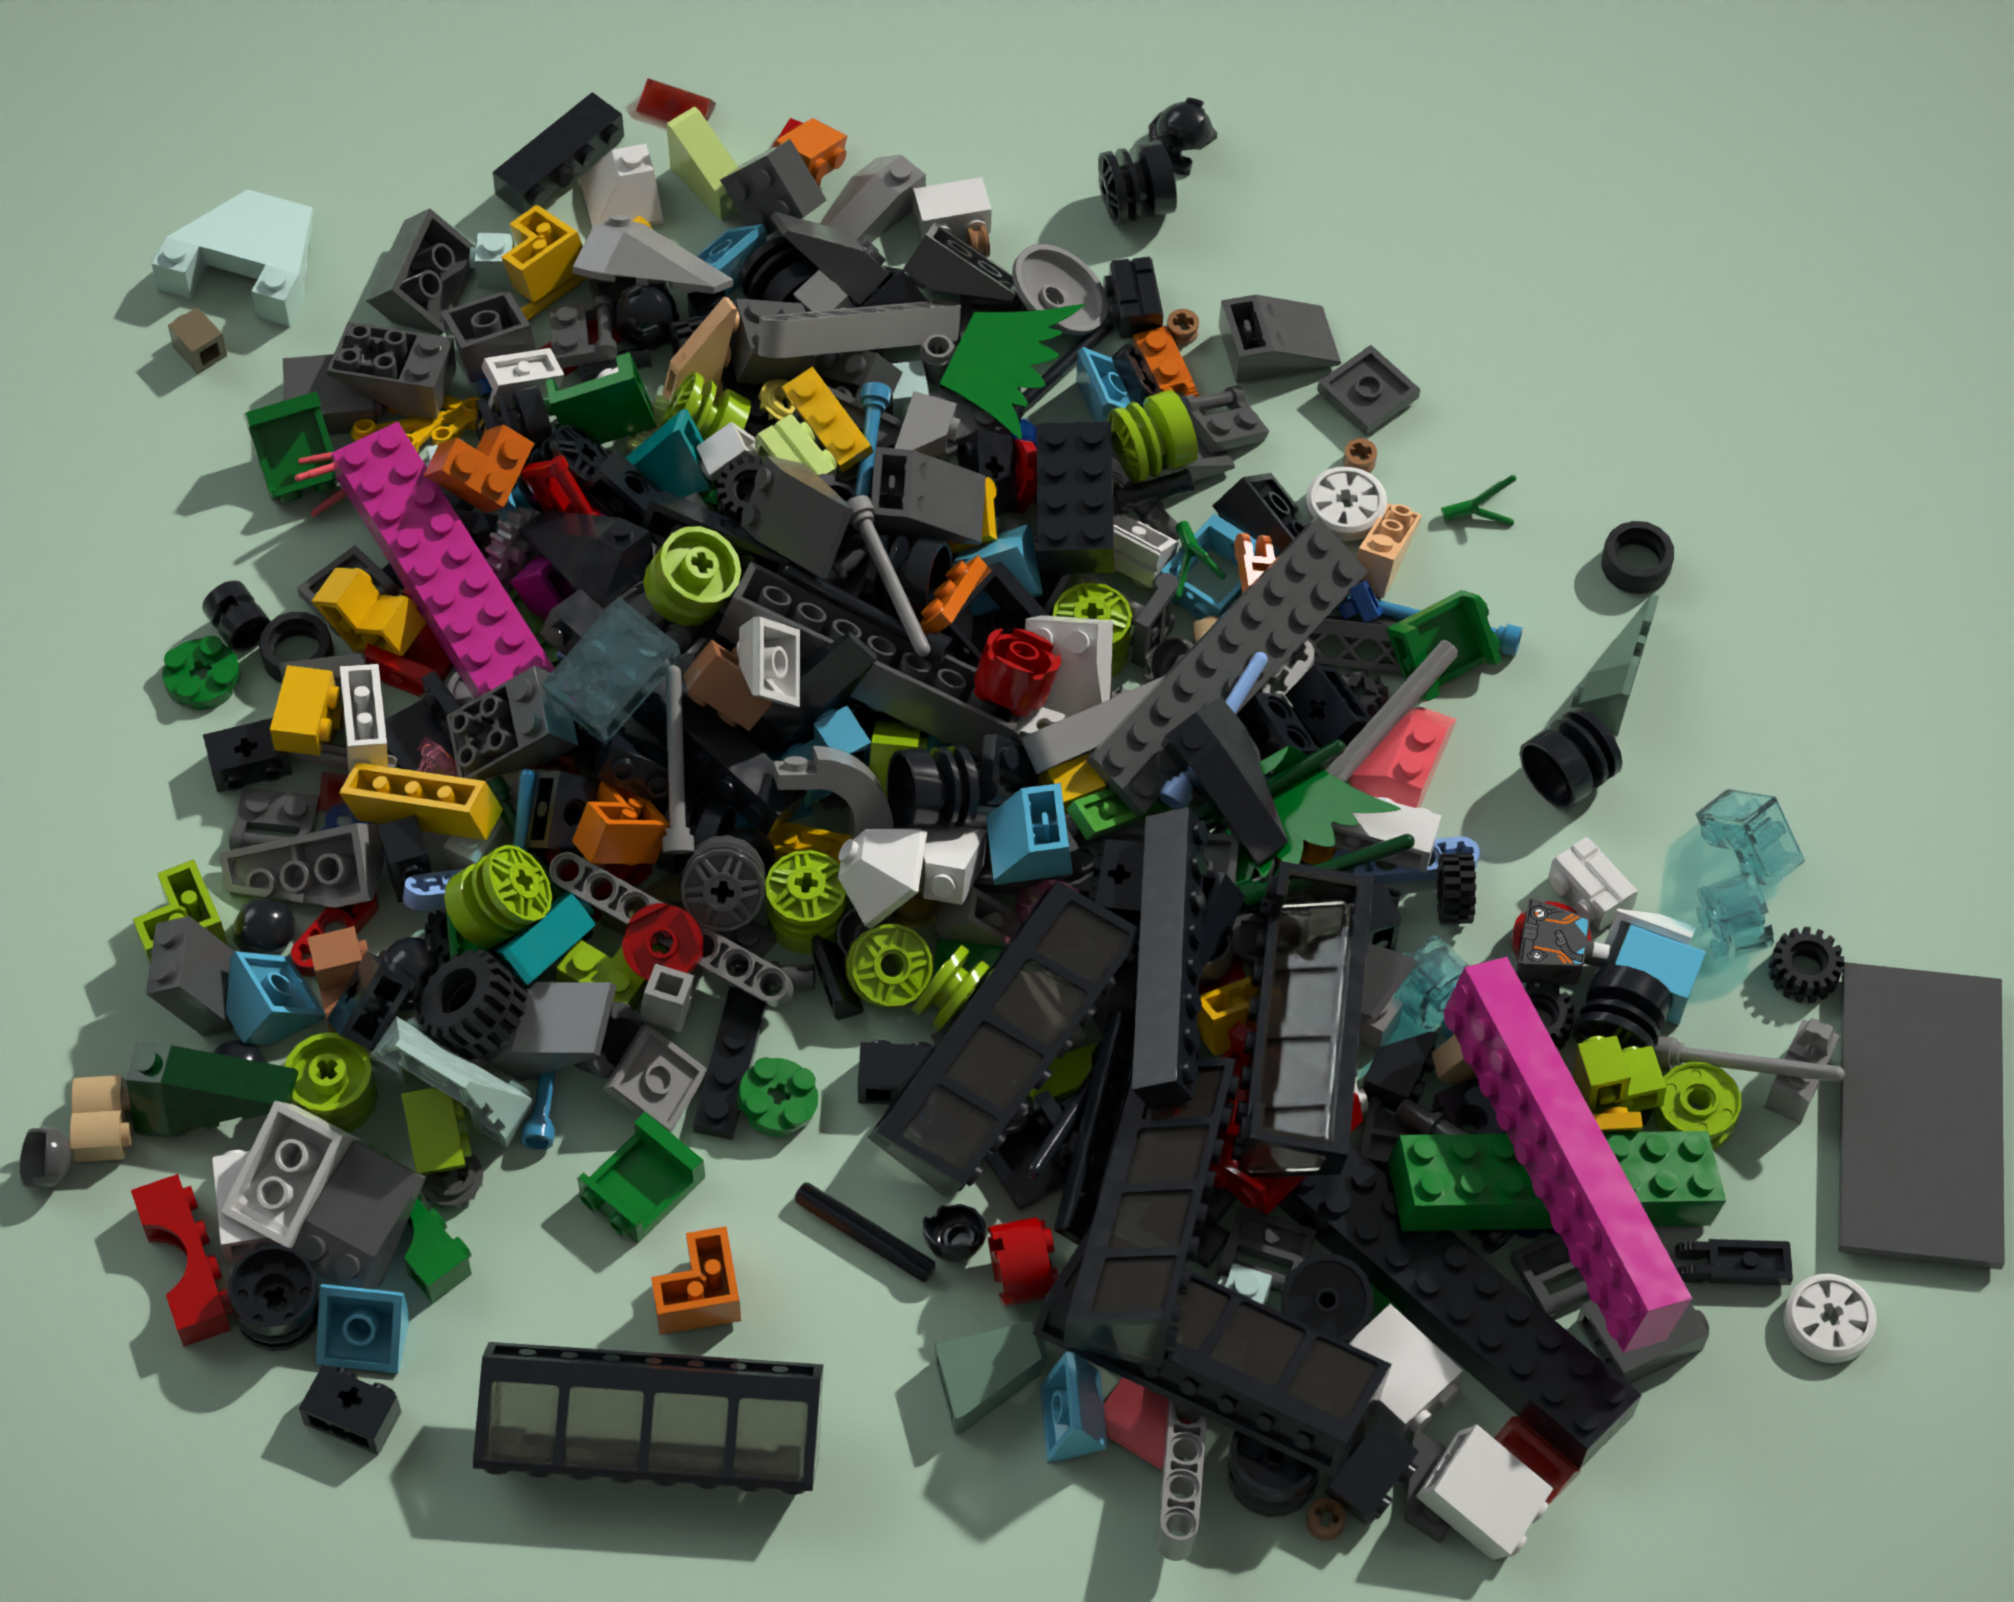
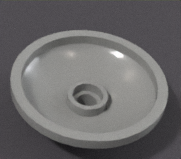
[1012,244,1108,335]

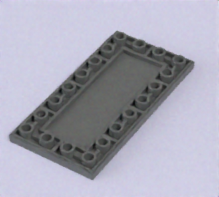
[1838,962,2005,1270]

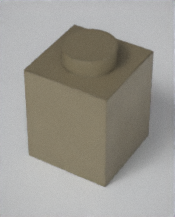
[168,307,227,374]

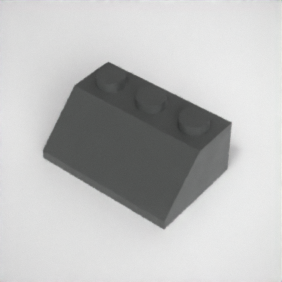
[366,208,476,335]

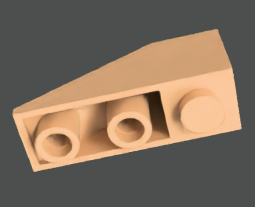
[663,297,740,403]
[1356,503,1422,598]

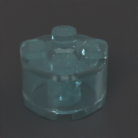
[1696,873,1774,962]
[1393,935,1470,1030]

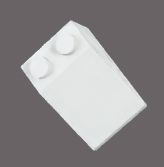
[1025,615,1113,718]
[221,1101,361,1248]

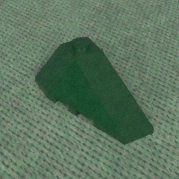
[126,1042,299,1138]

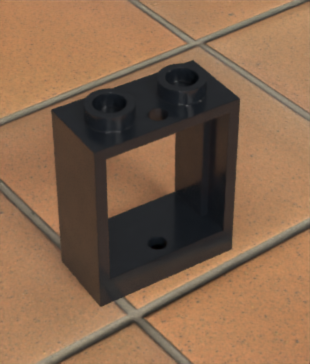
[940,561,1049,668]

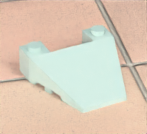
[152,189,313,327]
[369,1016,534,1148]

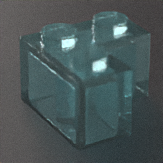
[1695,789,1805,887]

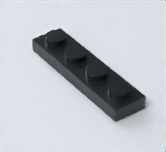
[693,987,768,1140]

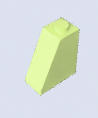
[667,106,739,220]

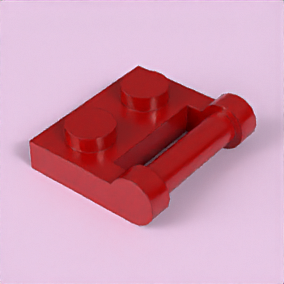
[520,455,602,516]

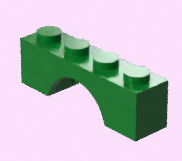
[368,1143,472,1303]

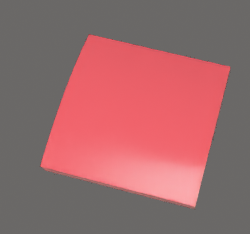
[1103,1377,1193,1470]

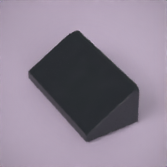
[811,935,864,1021]

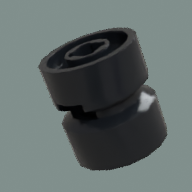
[202,580,270,652]

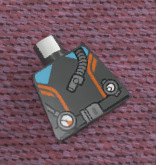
[1516,898,1610,985]

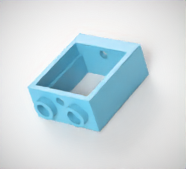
[1160,514,1256,620]

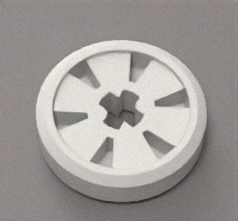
[1305,467,1387,541]
[1783,1274,1877,1363]

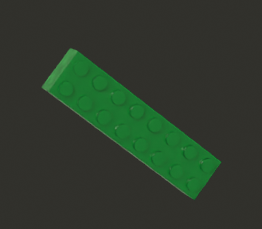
[1387,1131,1726,1231]

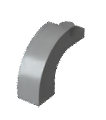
[773,746,893,840]
[640,950,706,1033]

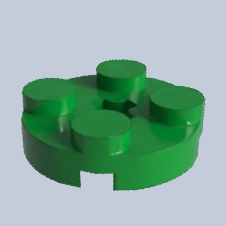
[162,636,241,710]
[737,1057,818,1137]

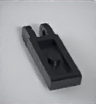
[1675,1239,1793,1285]

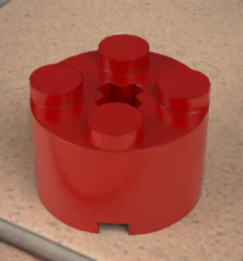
[974,628,1061,717]
[987,1217,1059,1308]

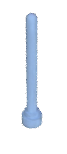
[1159,652,1268,810]

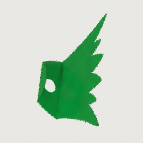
[939,304,1085,440]
[1226,746,1401,884]

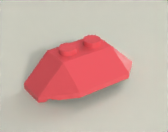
[1348,707,1456,808]

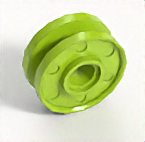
[845,924,933,1008]
[911,945,990,1032]
[1654,1062,1741,1149]

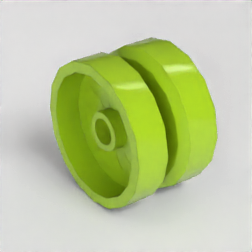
[643,526,741,626]
[285,1032,378,1133]

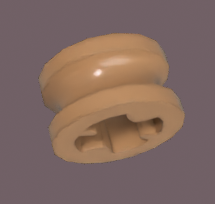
[966,225,991,257]
[1167,309,1199,345]
[1343,438,1377,473]
[1306,1497,1346,1541]

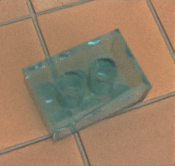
[541,596,682,745]

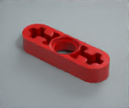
[291,892,379,977]

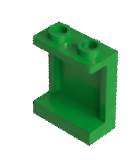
[543,352,657,444]
[244,391,338,504]
[1386,590,1502,701]
[577,1112,705,1243]

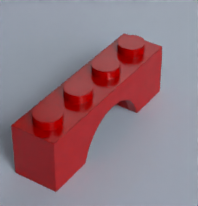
[131,1174,233,1347]

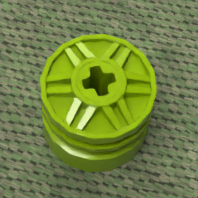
[660,372,751,441]
[1108,390,1198,484]
[1053,582,1132,678]
[444,845,552,949]
[765,850,848,954]

